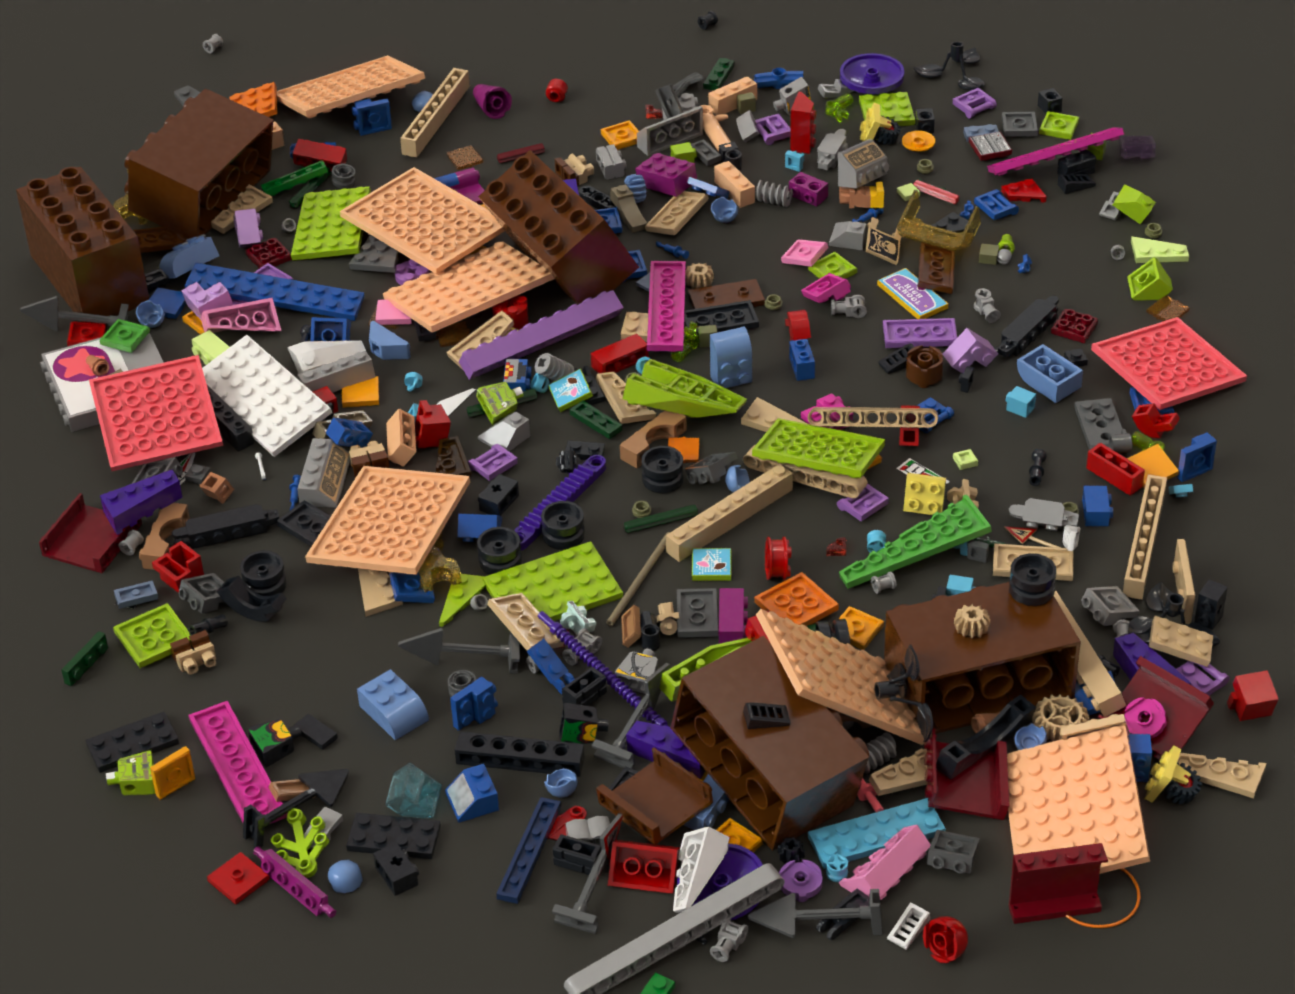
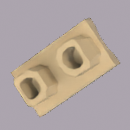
[947,479,979,508]
[655,602,679,635]

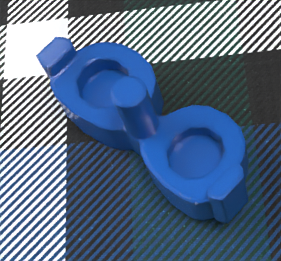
[960,201,974,219]
[1018,254,1032,273]

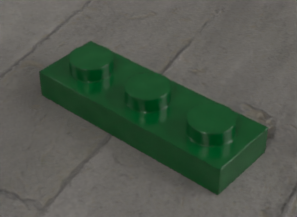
[703,58,735,91]
[570,400,623,439]
[61,631,108,686]

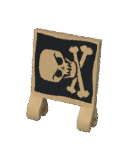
[866,217,903,265]

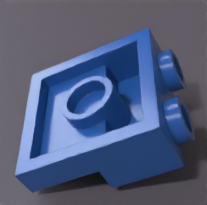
[352,99,392,136]
[1177,432,1217,482]
[450,677,498,731]

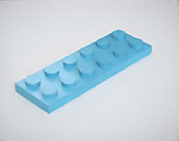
[808,798,946,869]

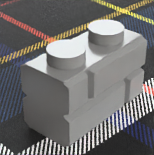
[596,144,627,179]

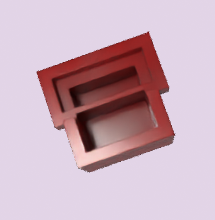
[415,400,451,448]
[152,541,204,593]
[1227,670,1279,721]

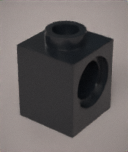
[1038,88,1063,114]
[915,108,935,133]

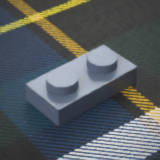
[963,124,999,142]
[114,581,158,609]

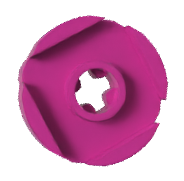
[1124,697,1167,739]

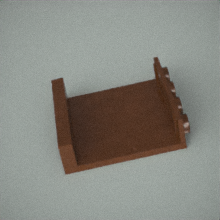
[596,747,713,845]

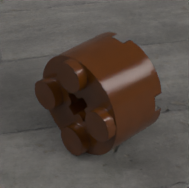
[906,345,943,388]

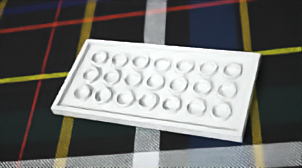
[202,335,332,457]

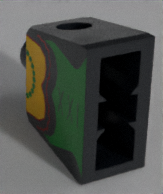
[559,703,609,744]
[248,719,302,767]

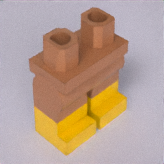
[839,182,884,208]

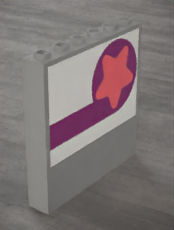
[40,325,164,432]

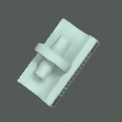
[560,601,596,635]

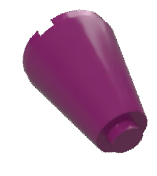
[473,84,512,119]

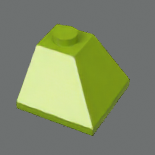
[1112,184,1156,224]
[1127,256,1173,300]

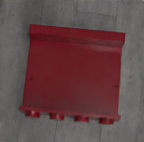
[39,493,142,573]
[1098,656,1214,762]
[924,729,1010,820]
[1008,843,1108,924]

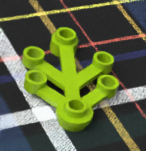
[271,809,329,878]

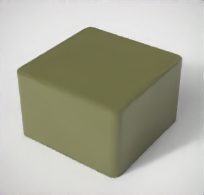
[737,92,756,114]
[979,244,999,265]
[698,325,718,348]

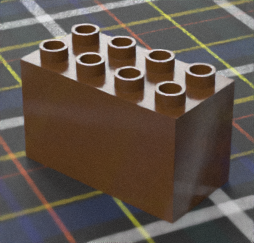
[124,88,273,239]
[478,150,639,305]
[16,166,149,322]
[884,582,1081,734]
[670,636,869,851]

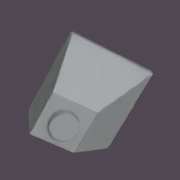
[829,221,868,250]
[478,412,530,452]

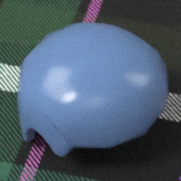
[412,91,433,112]
[711,197,738,223]
[136,300,165,328]
[725,465,750,493]
[1014,723,1047,750]
[544,768,578,798]
[328,860,363,893]

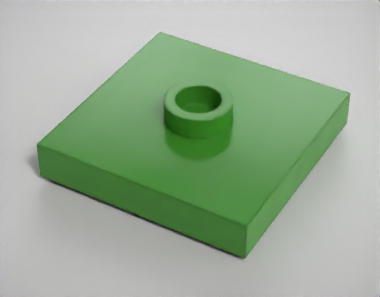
[100,319,150,353]

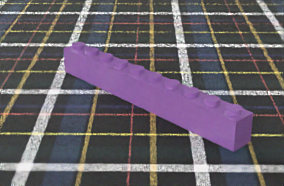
[459,290,624,380]

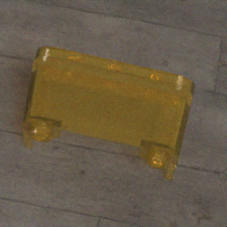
[897,189,981,251]

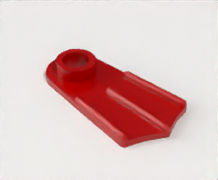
[548,806,587,841]

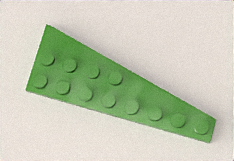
[839,494,992,589]

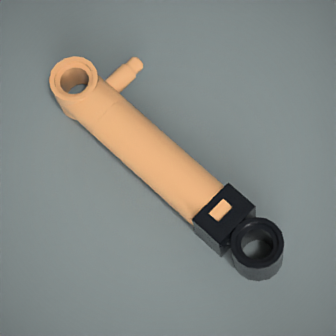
[701,105,742,171]

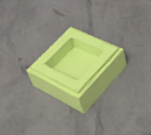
[897,183,920,201]
[953,449,978,470]

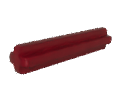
[497,143,545,163]

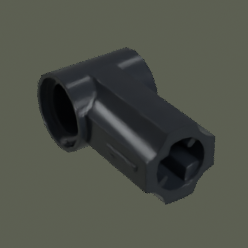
[640,611,660,651]

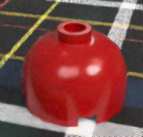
[923,916,968,963]

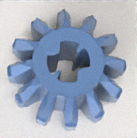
[624,174,647,203]

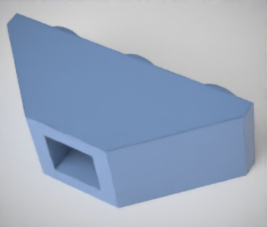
[369,321,411,360]

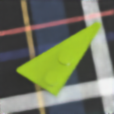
[439,573,486,627]

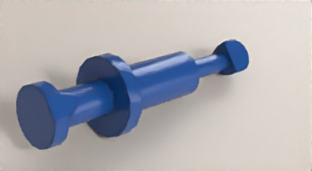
[852,208,884,222]
[656,241,689,259]
[289,475,301,510]

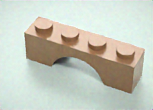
[620,411,687,468]
[139,503,190,570]

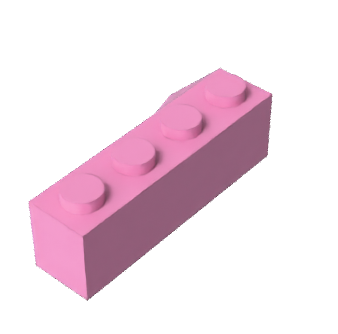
[201,298,281,333]
[839,825,931,900]

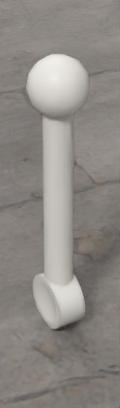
[255,452,266,480]

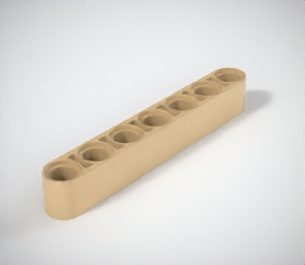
[807,407,938,428]
[743,445,868,499]

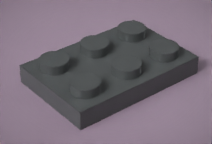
[677,588,718,637]

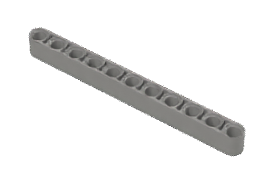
[564,863,785,994]

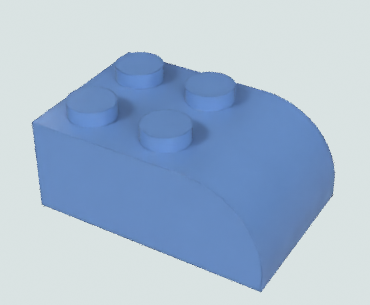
[159,236,219,278]
[710,326,752,388]
[1017,344,1083,403]
[357,669,429,740]

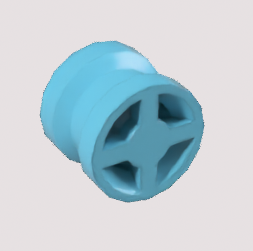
[867,530,886,552]
[826,854,848,882]

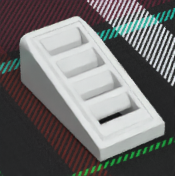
[1062,525,1081,551]
[887,902,930,950]

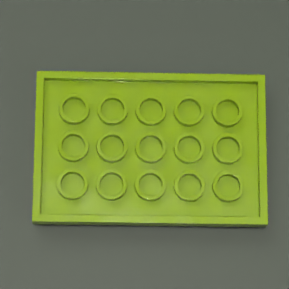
[291,186,371,261]
[752,418,885,478]
[483,541,623,621]

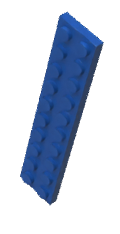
[185,263,364,321]

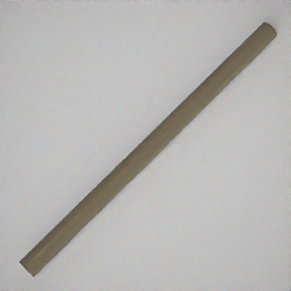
[606,532,670,626]

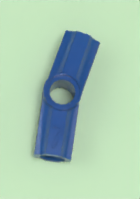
[754,68,803,89]

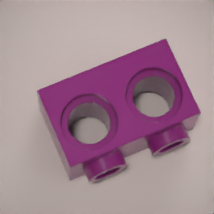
[789,172,828,207]

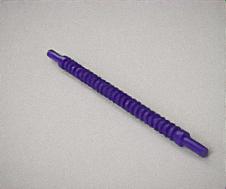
[538,611,669,727]

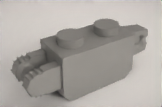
[817,129,848,170]
[1009,498,1079,531]

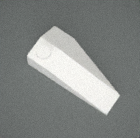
[288,341,366,374]
[673,826,730,913]

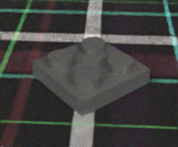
[1002,112,1038,137]

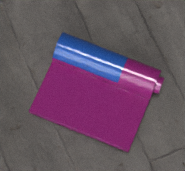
[434,168,485,204]

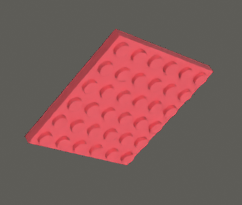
[1091,317,1247,410]
[89,355,223,471]

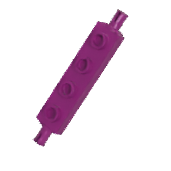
[253,846,337,918]

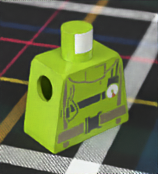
[476,382,524,425]
[106,750,156,795]

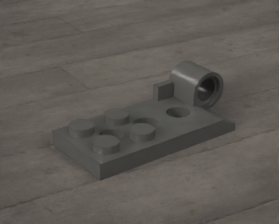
[1074,398,1132,453]

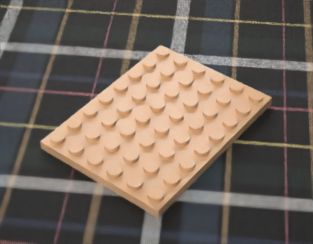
[277,55,425,118]
[340,167,505,274]
[383,242,555,333]
[305,466,470,575]
[756,609,924,745]
[1007,724,1150,874]

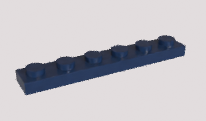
[496,797,561,904]

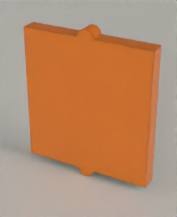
[668,436,699,463]

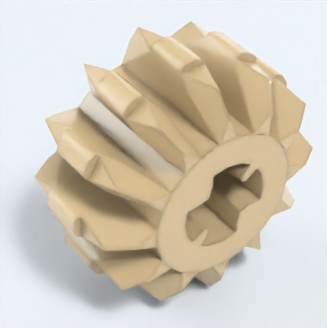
[685,263,714,289]
[954,604,990,639]

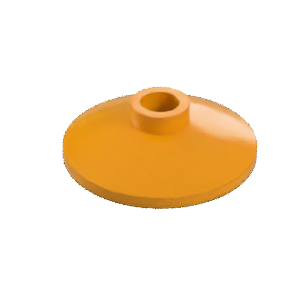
[902,131,935,152]

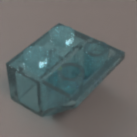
[385,763,442,819]

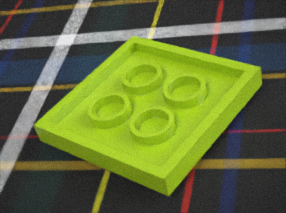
[859,92,915,126]
[113,603,191,668]

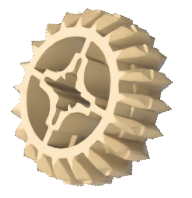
[1032,694,1089,742]

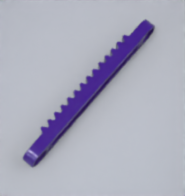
[514,455,606,551]

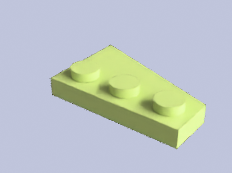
[1131,236,1189,263]

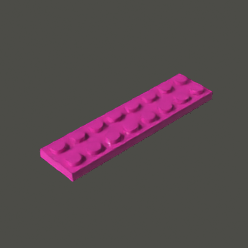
[987,127,1124,176]
[647,261,686,352]
[189,701,287,824]

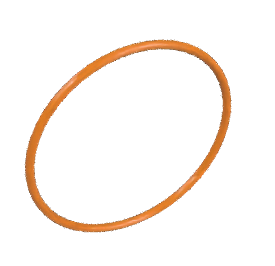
[1066,868,1141,928]

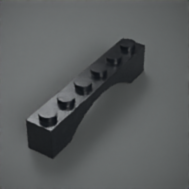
[936,695,1036,780]

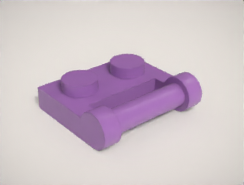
[953,88,997,118]
[755,114,791,145]
[468,444,518,481]
[837,484,889,522]
[1176,661,1230,695]

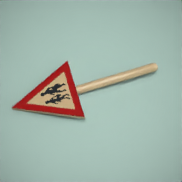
[1004,526,1061,548]

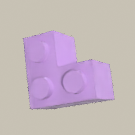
[233,209,263,248]
[181,282,233,320]
[943,328,998,373]

